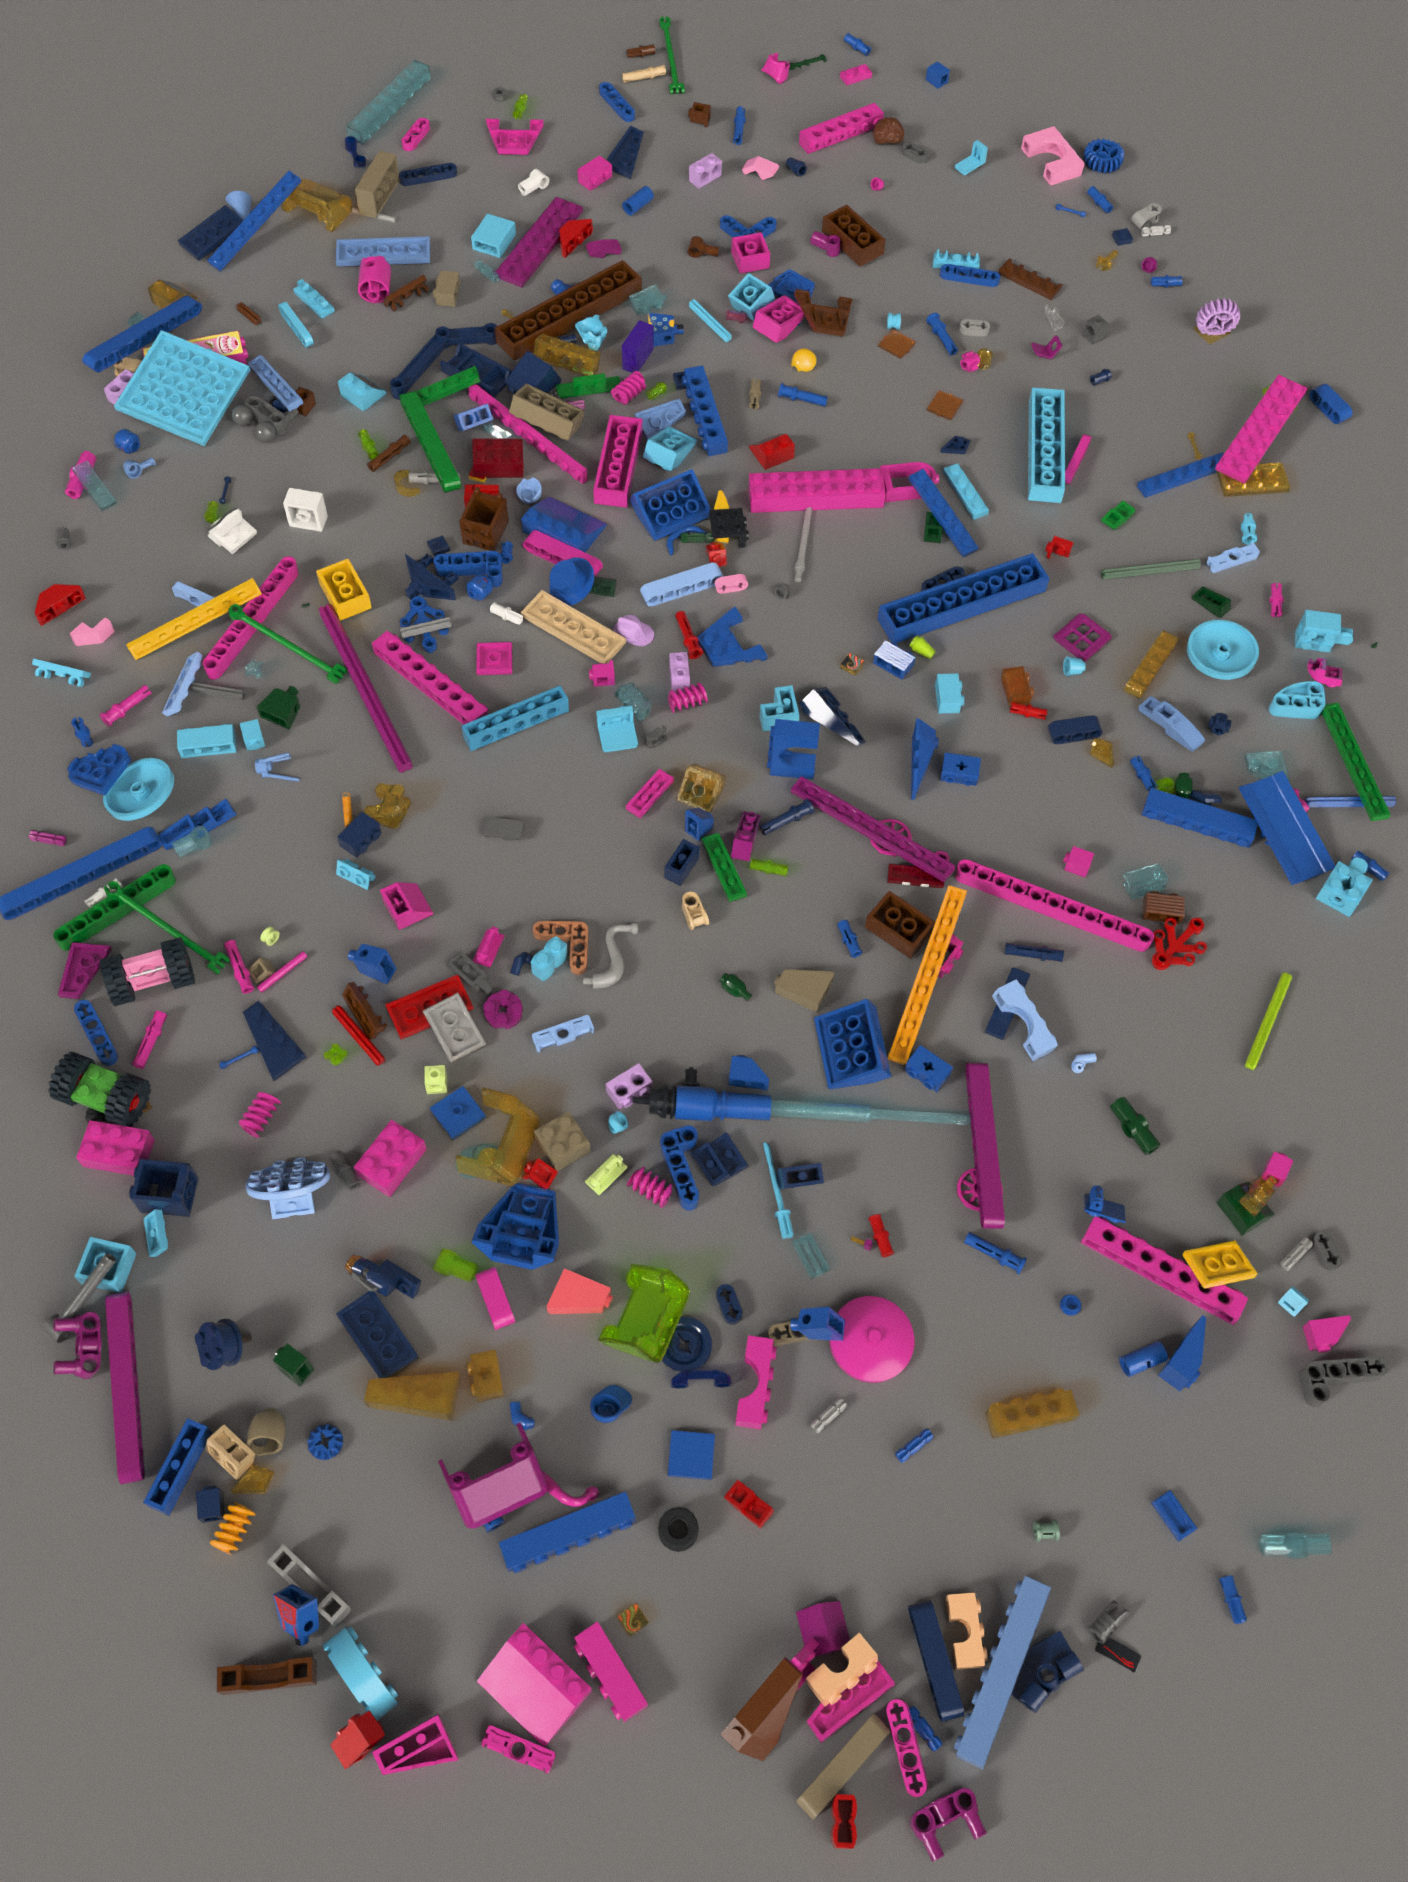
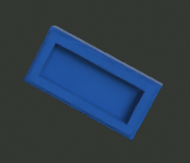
[1151,1490,1198,1542]

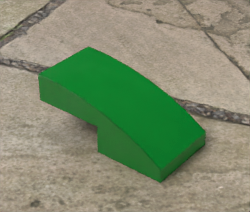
[1101,500,1136,530]

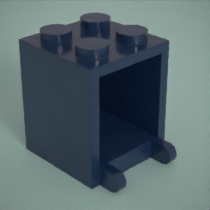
[129,1159,199,1217]

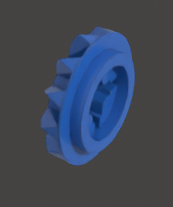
[307,1423,343,1460]

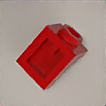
[1045,536,1074,559]
[522,1158,558,1189]

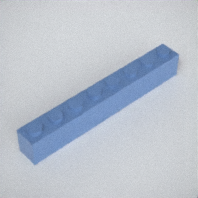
[954,1576,1051,1770]

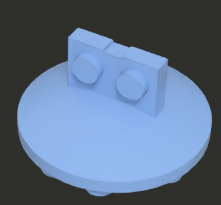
[245,1157,330,1219]

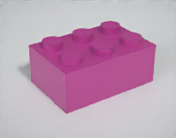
[353,1119,427,1197]
[76,1120,155,1176]

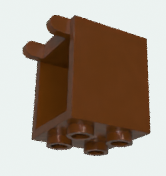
[459,487,509,551]

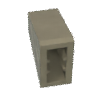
[774,969,835,1012]

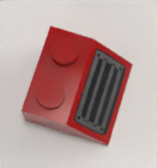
[749,433,795,470]

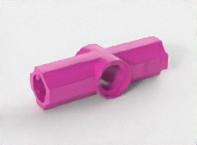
[65,451,97,499]

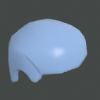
[516,477,542,504]

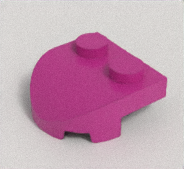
[1307,658,1343,687]

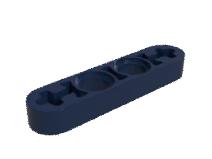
[399,163,457,186]

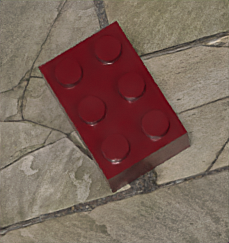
[472,438,524,478]

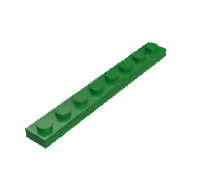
[1321,702,1391,821]

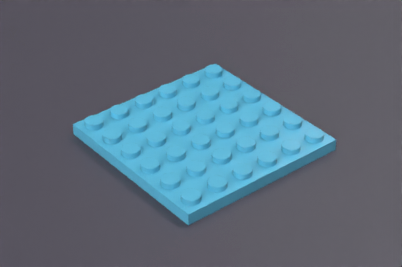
[114,330,250,446]

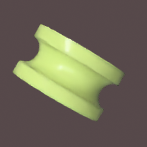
[260,926,280,946]

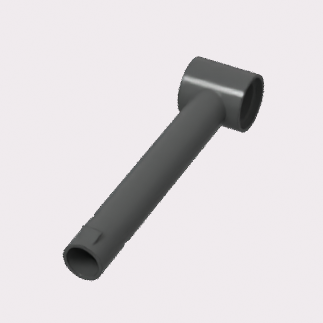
[43,1253,117,1343]

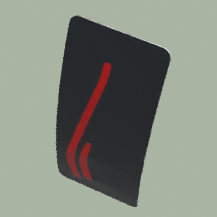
[1095,1638,1141,1673]

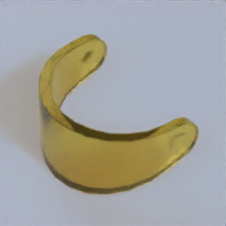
[394,470,421,497]

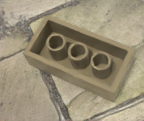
[355,150,399,218]
[509,383,585,440]

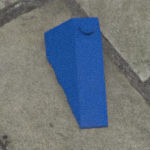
[911,718,939,800]

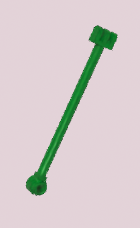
[659,16,685,94]
[228,604,347,684]
[104,881,230,975]

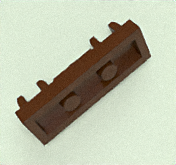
[383,275,429,312]
[342,982,387,1040]

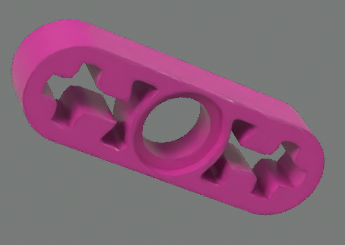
[401,118,430,151]

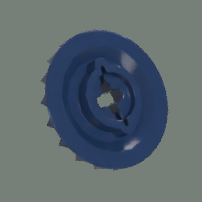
[657,1317,712,1373]

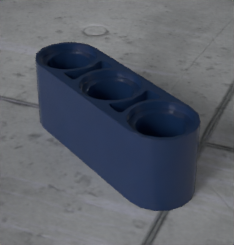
[1048,715,1103,745]

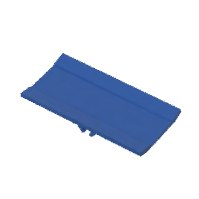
[1239,771,1335,885]

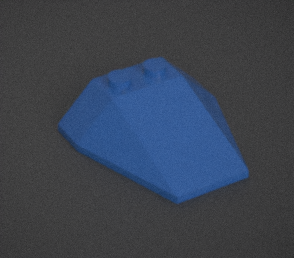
[472,1183,559,1270]

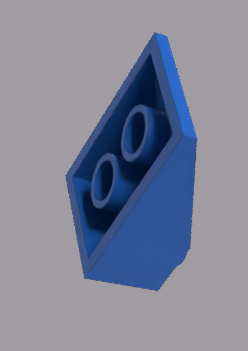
[1158,1315,1206,1392]

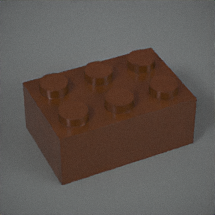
[865,891,935,959]

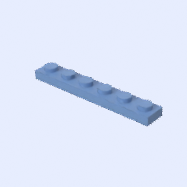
[247,355,303,412]

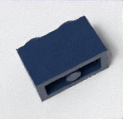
[337,812,382,858]
[664,839,700,886]
[777,1163,824,1189]

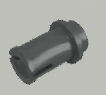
[56,527,71,550]

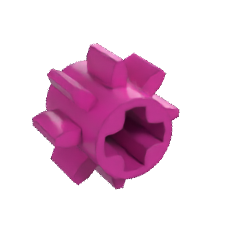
[960,351,980,372]

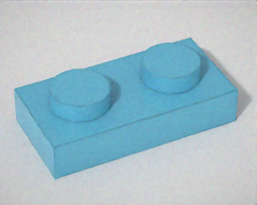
[143,1209,168,1257]

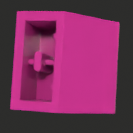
[380,882,433,930]

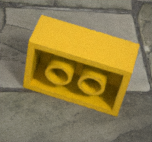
[316,559,372,621]

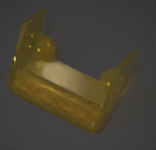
[456,1087,539,1186]

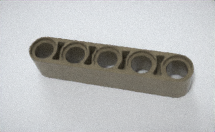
[796,1713,891,1820]

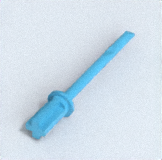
[763,1142,794,1239]

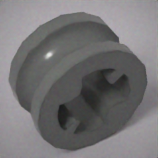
[493,87,506,102]

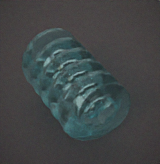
[615,682,653,721]

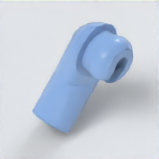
[1071,1052,1096,1073]

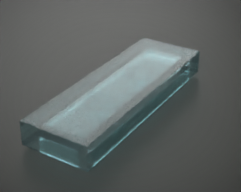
[72,461,116,511]

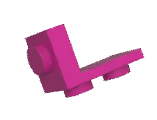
[938,934,964,978]

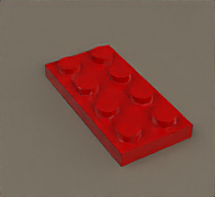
[385,974,474,1040]

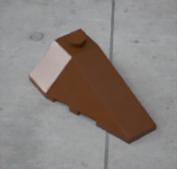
[720,1657,803,1761]

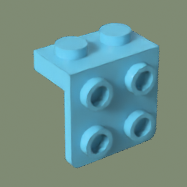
[596,706,638,753]

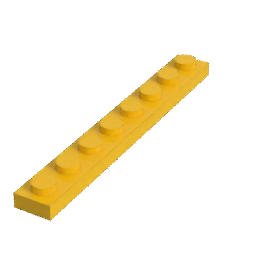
[126,578,262,660]

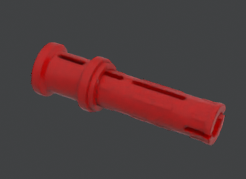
[675,611,703,659]

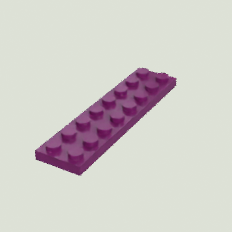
[495,197,583,288]

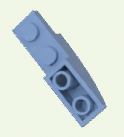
[1139,696,1205,752]

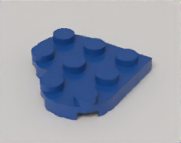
[67,744,131,796]

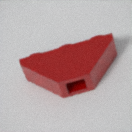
[559,219,593,258]
[34,584,86,626]

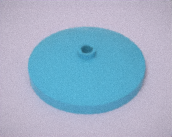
[1187,620,1259,680]
[103,758,174,821]

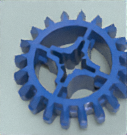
[1084,138,1124,174]

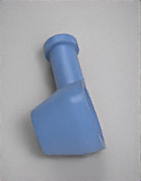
[123,457,156,479]

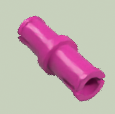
[1269,583,1284,617]

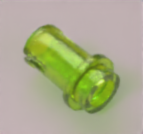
[646,382,667,401]
[204,501,219,523]

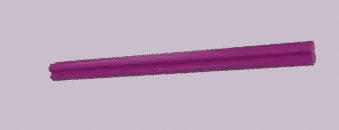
[318,604,413,773]

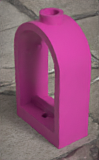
[880,462,939,502]

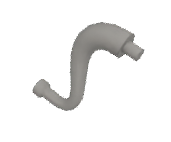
[583,922,638,989]

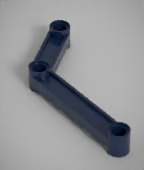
[390,323,497,400]

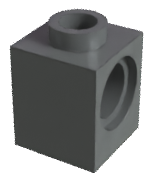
[1083,314,1109,344]

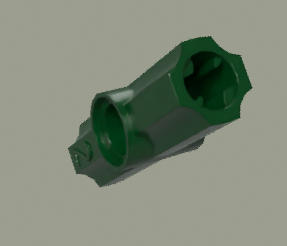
[1110,1097,1161,1155]

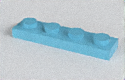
[943,463,989,520]

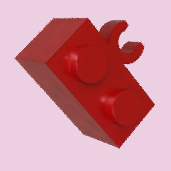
[330,1711,385,1770]

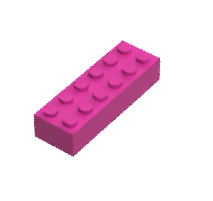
[593,415,643,508]

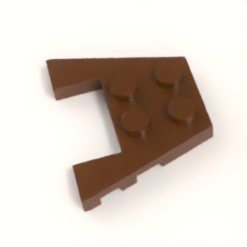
[794,289,853,337]

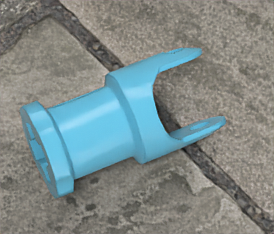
[1241,513,1257,545]

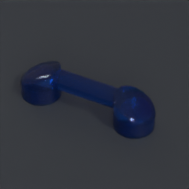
[345,136,366,167]
[671,1370,731,1389]

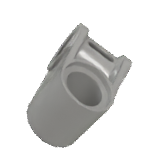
[1131,203,1162,230]

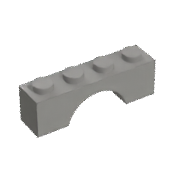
[267,1544,352,1628]

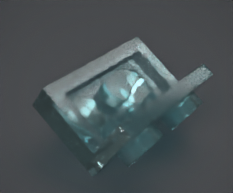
[628,284,667,316]

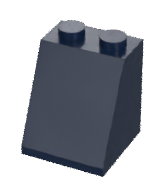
[505,351,562,395]

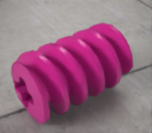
[611,371,646,405]
[668,683,707,713]
[239,1092,281,1138]
[627,1166,673,1208]

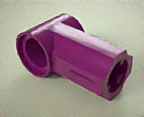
[810,231,840,257]

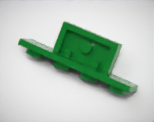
[556,373,621,398]

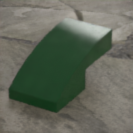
[924,511,942,543]

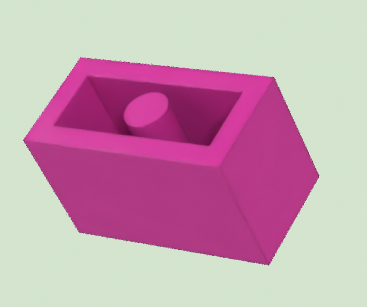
[577,155,612,191]

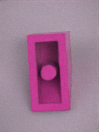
[1303,1315,1351,1353]

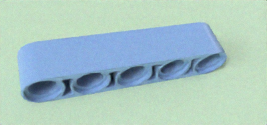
[640,562,724,606]

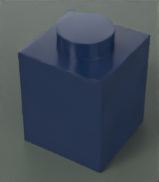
[196,1486,225,1523]

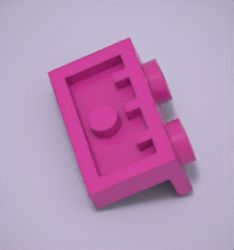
[790,1637,819,1690]

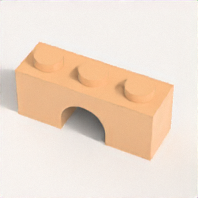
[945,1593,988,1670]
[806,1633,878,1707]

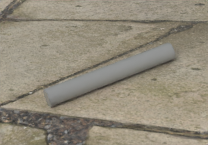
[352,207,397,223]

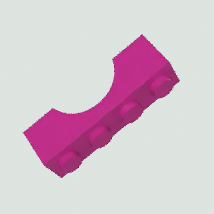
[735,1335,777,1430]

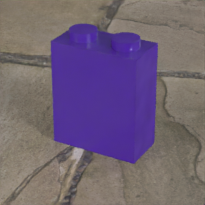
[622,320,654,373]

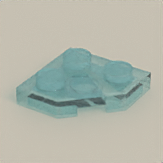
[1244,751,1290,782]

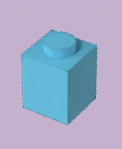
[240,719,265,751]

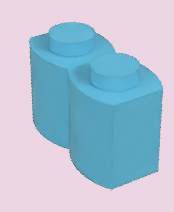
[531,936,568,981]

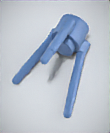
[255,753,300,782]

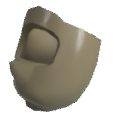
[246,1408,286,1456]

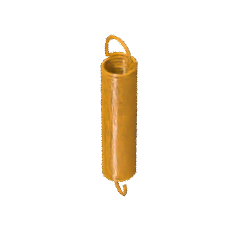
[342,792,353,827]

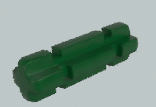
[681,532,714,543]

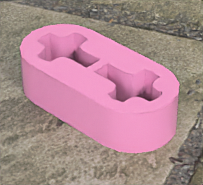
[715,574,748,594]

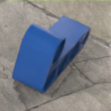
[433,551,503,588]
[660,1125,699,1211]

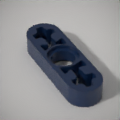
[921,566,965,591]

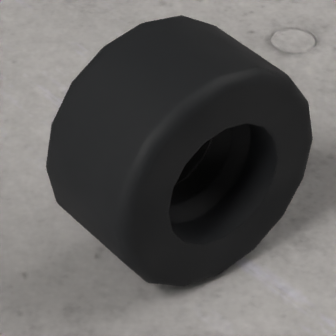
[658,1507,699,1552]

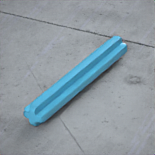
[689,299,732,342]

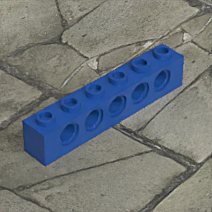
[682,365,728,456]

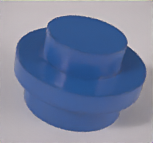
[1060,1294,1081,1316]

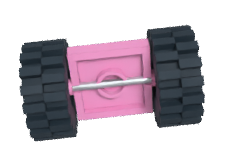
[100,937,195,1006]

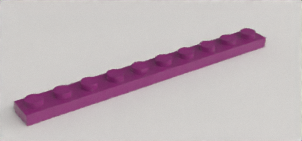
[791,776,955,883]

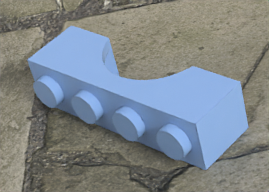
[992,979,1058,1061]

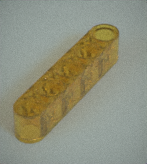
[1124,630,1179,699]

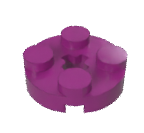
[483,990,523,1029]

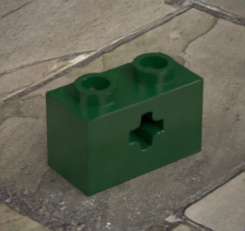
[273,1343,314,1387]

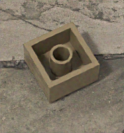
[534,1111,591,1171]

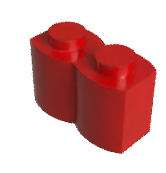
[831,1794,857,1849]

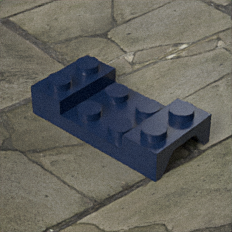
[440,343,512,398]

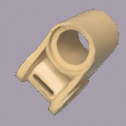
[112,357,142,377]
[682,892,709,930]

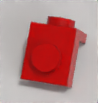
[705,542,727,567]

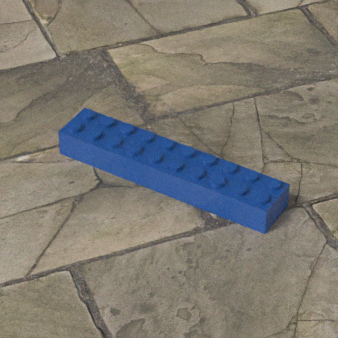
[877,553,1049,644]

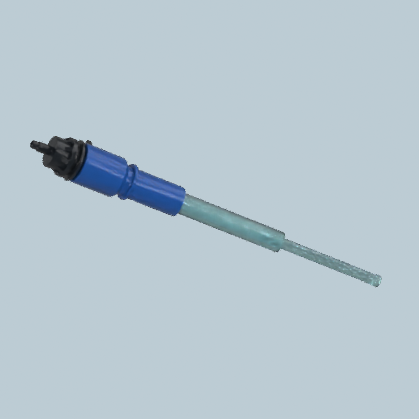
[633,1067,970,1125]

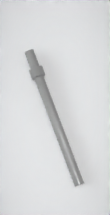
[794,507,812,582]

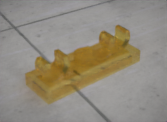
[1239,1175,1278,1216]

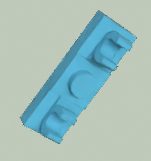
[933,249,980,269]
[293,279,335,319]
[32,659,91,687]

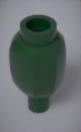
[1175,773,1193,799]
[719,973,752,1001]

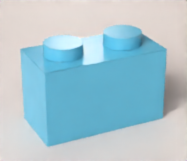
[935,673,964,714]

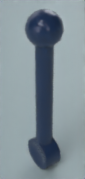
[219,476,231,504]

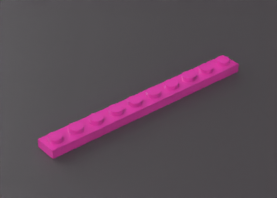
[468,384,587,484]

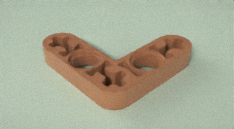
[533,921,588,975]

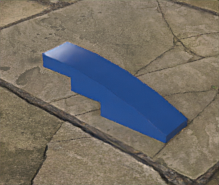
[158,798,237,850]

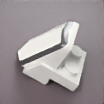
[208,508,257,554]

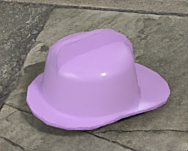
[613,615,654,646]

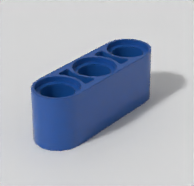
[1309,384,1353,424]

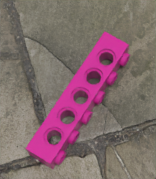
[799,103,884,154]

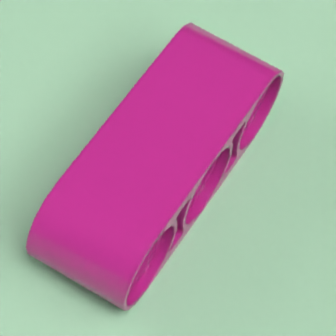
[475,1267,515,1330]

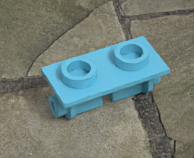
[336,859,376,890]

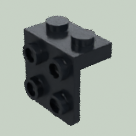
[709,508,749,548]

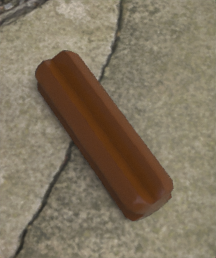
[236,302,261,325]

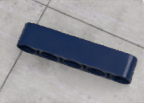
[908,1600,964,1722]

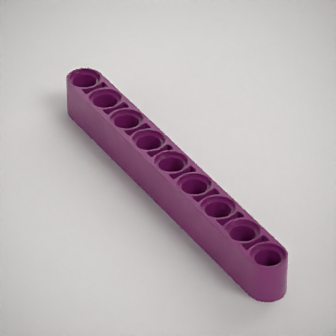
[965,1062,1005,1229]
[105,1291,145,1485]

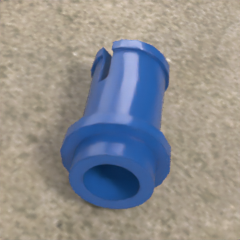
[500,541,513,564]

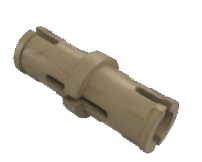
[749,378,761,410]

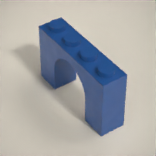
[767,719,820,780]

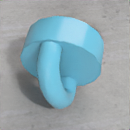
[608,1111,628,1134]

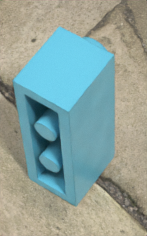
[177,724,237,758]

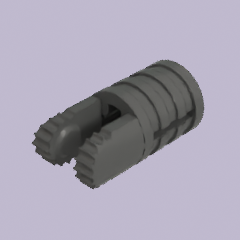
[1087,1600,1130,1644]

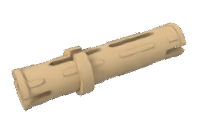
[622,65,666,83]

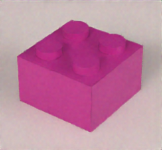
[731,232,770,274]

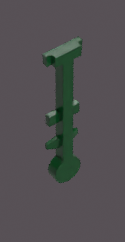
[789,54,827,70]

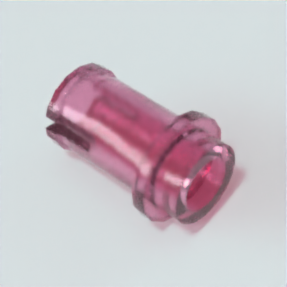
[726,309,747,324]

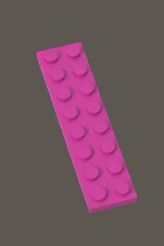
[1215,374,1308,484]

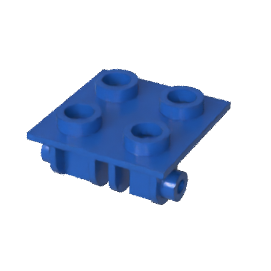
[1084,1185,1126,1223]

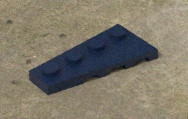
[606,126,644,179]
[243,1001,306,1081]

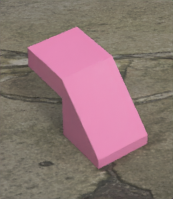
[742,156,779,180]
[70,618,115,646]

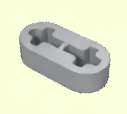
[959,319,990,336]

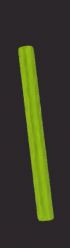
[1245,972,1292,1070]

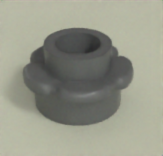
[774,583,791,599]

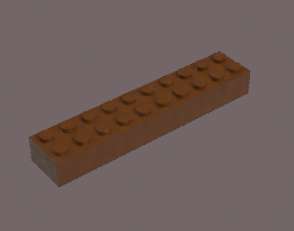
[495,260,642,361]

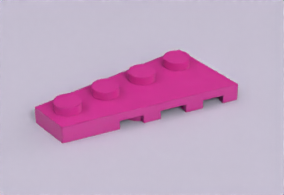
[807,1661,895,1743]

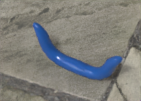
[667,525,707,556]

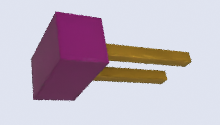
[851,1236,873,1251]

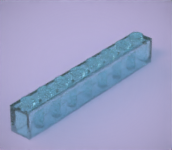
[346,60,431,145]

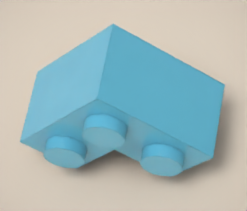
[759,685,799,732]

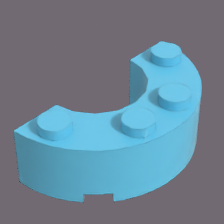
[322,1626,399,1721]

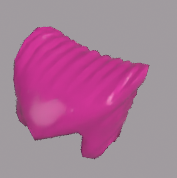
[761,53,790,84]

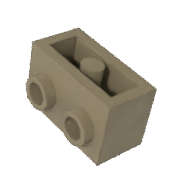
[433,270,461,307]

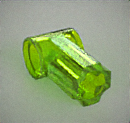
[433,1248,478,1283]

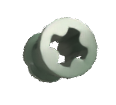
[1033,1520,1060,1542]

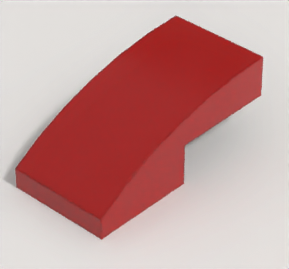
[724,1479,774,1529]

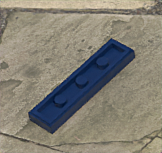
[985,967,1030,1040]

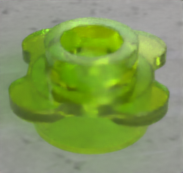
[1156,777,1176,794]
[324,1043,348,1066]

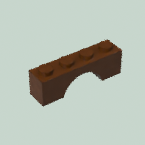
[217,1657,317,1695]

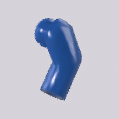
[510,1401,535,1430]

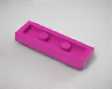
[626,768,674,819]

